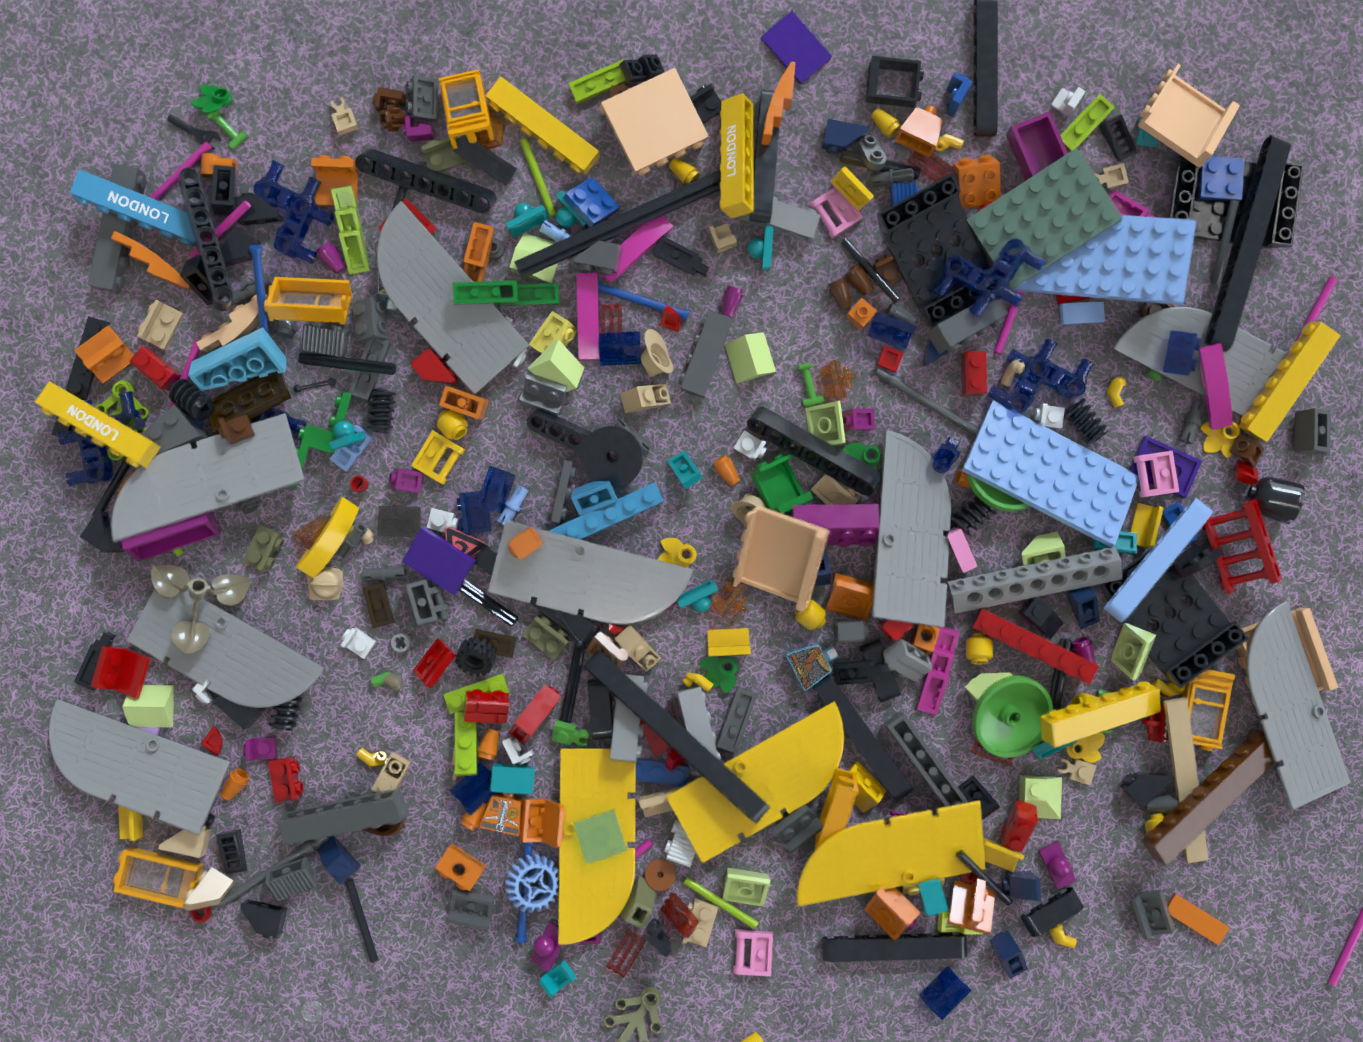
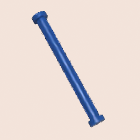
[249,245,270,336]
[598,280,690,322]
[515,842,535,943]

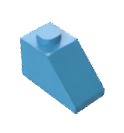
[571,481,618,515]

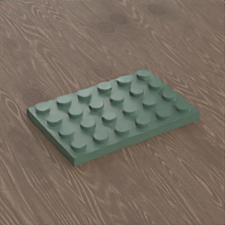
[967,148,1123,290]

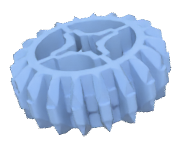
[505,854,559,913]

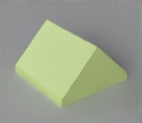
[724,332,776,384]
[528,339,584,392]
[805,401,845,446]
[1111,623,1156,680]
[122,685,174,727]
[722,868,770,906]

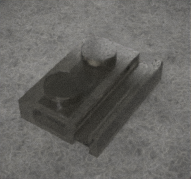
[377,506,422,537]

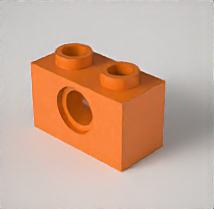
[439,386,490,420]
[435,843,486,891]

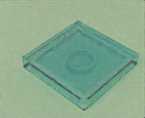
[574,809,627,864]

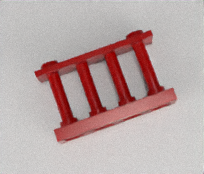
[1202,499,1282,594]

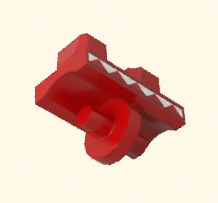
[1141,704,1169,743]

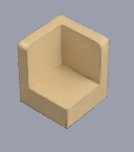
[708,224,737,254]

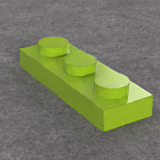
[568,59,627,104]
[1060,94,1115,152]
[443,673,510,714]
[455,712,477,776]

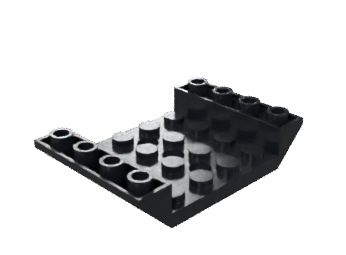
[1169,154,1304,249]
[877,173,1005,327]
[1100,548,1249,688]

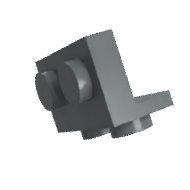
[352,296,389,344]
[447,889,495,930]
[1131,890,1175,940]

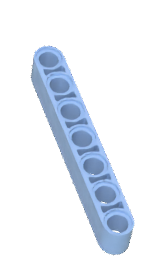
[1104,498,1213,622]

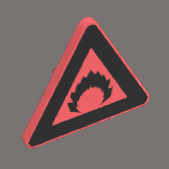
[445,526,486,557]

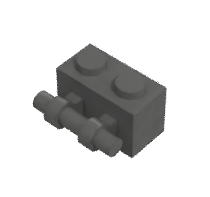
[1294,408,1333,456]
[402,580,449,629]

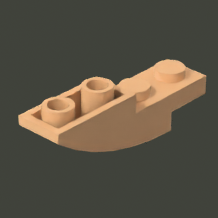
[196,294,268,353]

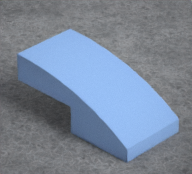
[1060,302,1105,325]
[329,425,374,472]

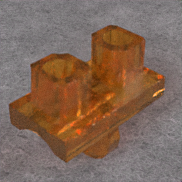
[820,360,857,399]
[711,579,748,617]

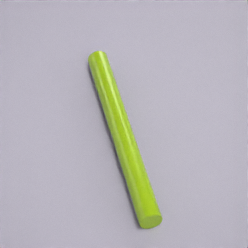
[519,138,556,217]
[683,877,759,929]

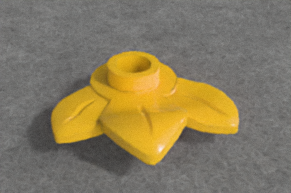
[1200,421,1240,458]
[657,538,696,568]
[1066,733,1105,763]

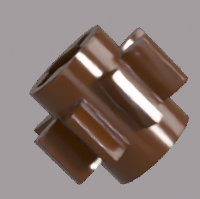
[379,105,405,132]

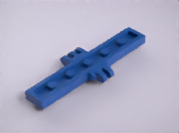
[566,744,689,787]

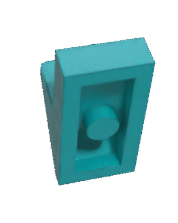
[667,450,703,489]
[918,878,948,916]

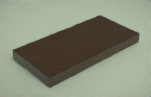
[208,372,291,435]

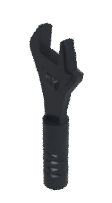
[167,114,221,149]

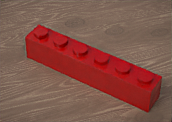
[971,608,1099,685]

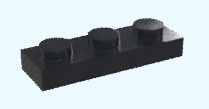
[453,134,517,186]

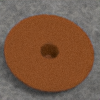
[645,859,676,891]

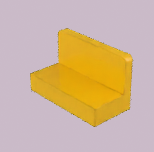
[830,166,874,211]
[1129,503,1164,548]
[707,628,751,656]
[848,761,887,812]
[118,805,143,841]
[983,837,1024,872]

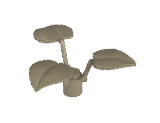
[151,564,252,655]

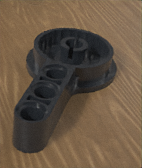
[527,410,643,488]

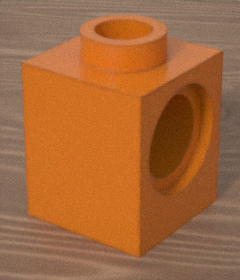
[845,298,877,331]
[508,526,543,560]
[910,624,940,655]

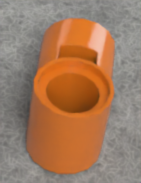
[200,153,237,178]

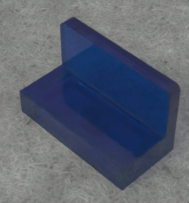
[476,466,516,514]
[450,762,495,815]

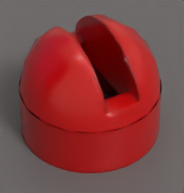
[350,475,369,493]

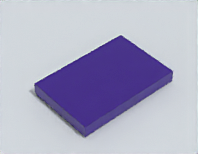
[761,11,832,85]
[1129,435,1202,499]
[402,526,476,596]

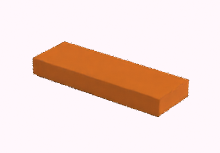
[1167,893,1230,945]

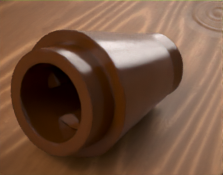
[844,264,874,296]
[828,278,852,310]

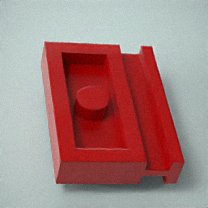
[413,638,456,689]

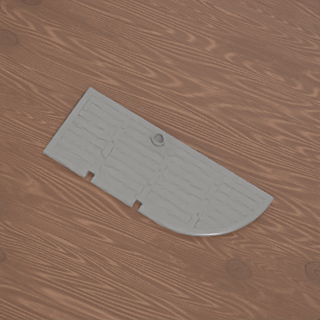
[377,201,530,395]
[1114,307,1288,433]
[111,413,305,542]
[872,430,951,627]
[488,520,693,625]
[127,589,324,708]
[1247,601,1350,810]
[49,699,231,835]

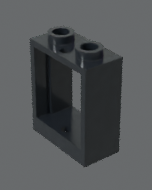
[865,55,924,108]

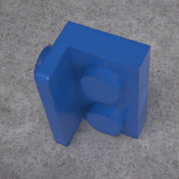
[946,73,972,118]

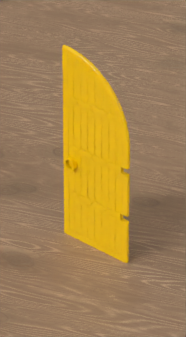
[666,701,844,863]
[559,748,636,945]
[797,801,985,906]

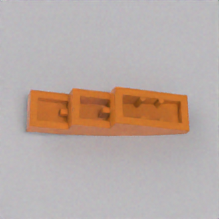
[761,62,796,145]
[463,222,494,282]
[111,231,191,291]

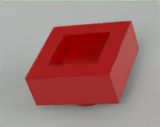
[876,345,904,373]
[1234,460,1258,486]
[665,749,685,771]

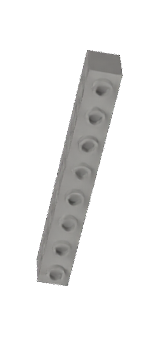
[948,547,1122,614]

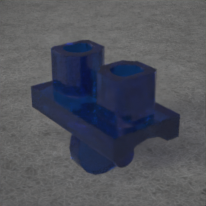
[931,437,961,474]

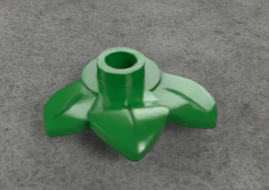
[190,85,233,113]
[843,442,881,471]
[699,656,738,693]

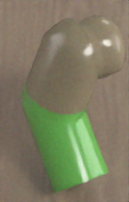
[371,672,403,691]

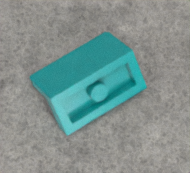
[491,763,535,794]

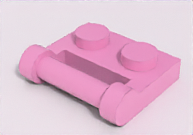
[809,187,863,239]
[1133,451,1179,498]
[733,929,773,976]

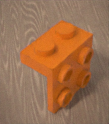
[311,155,359,206]
[953,155,1000,209]
[519,798,565,848]

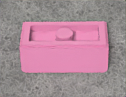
[947,527,977,572]

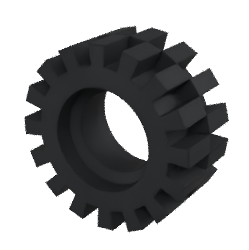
[455,637,496,677]

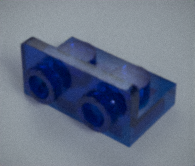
[867,312,917,349]
[1163,330,1202,376]
[599,331,642,366]
[456,490,492,535]
[919,966,972,1020]

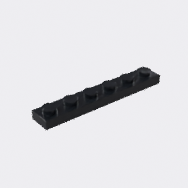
[52,316,110,441]

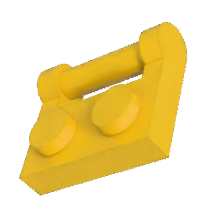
[411,430,465,485]

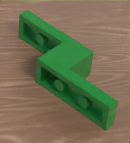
[453,280,559,307]
[291,392,352,487]

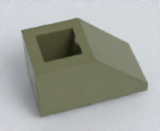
[619,875,655,929]

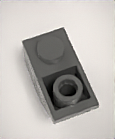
[574,241,623,275]

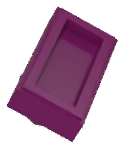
[1038,841,1076,889]
[531,922,562,971]

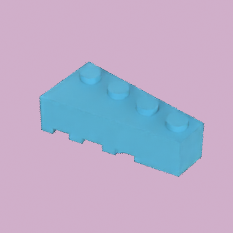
[188,327,287,391]

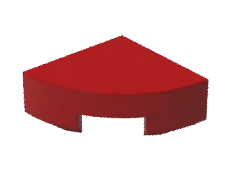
[660,305,681,332]
[607,624,627,635]
[201,726,223,756]

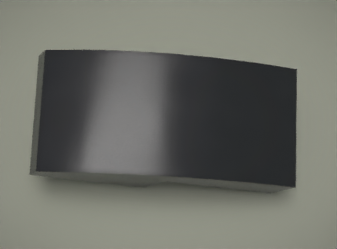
[619,54,665,83]

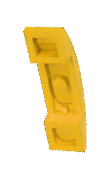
[296,496,359,578]

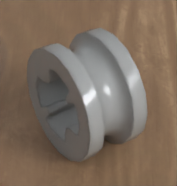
[391,633,411,652]

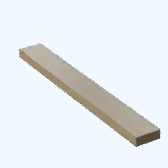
[1164,697,1208,863]

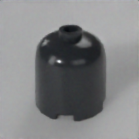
[1247,476,1305,524]

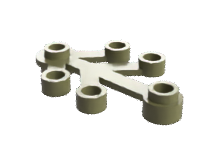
[603,987,663,1042]

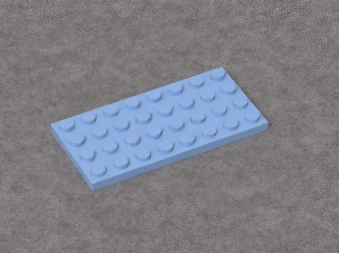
[1009,215,1196,305]
[961,400,1139,547]

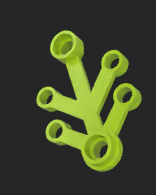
[95,380,150,461]

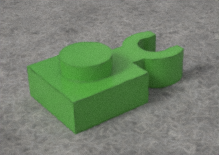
[551,720,590,747]

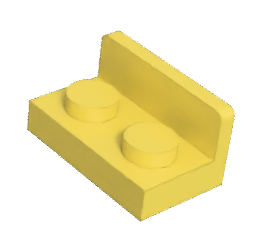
[529,311,578,354]

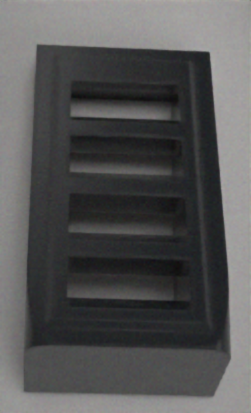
[1098,114,1137,162]
[216,829,247,874]

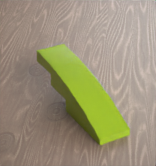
[331,185,370,275]

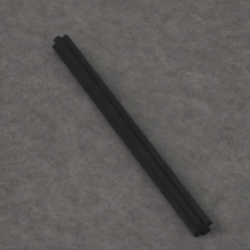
[514,170,721,279]

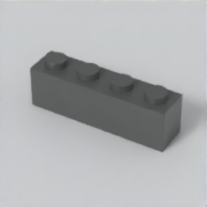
[927,292,1009,354]
[678,310,733,399]

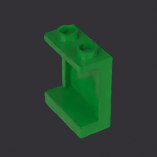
[750,454,813,514]

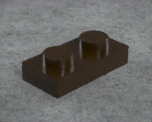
[363,583,395,628]
[473,629,517,658]

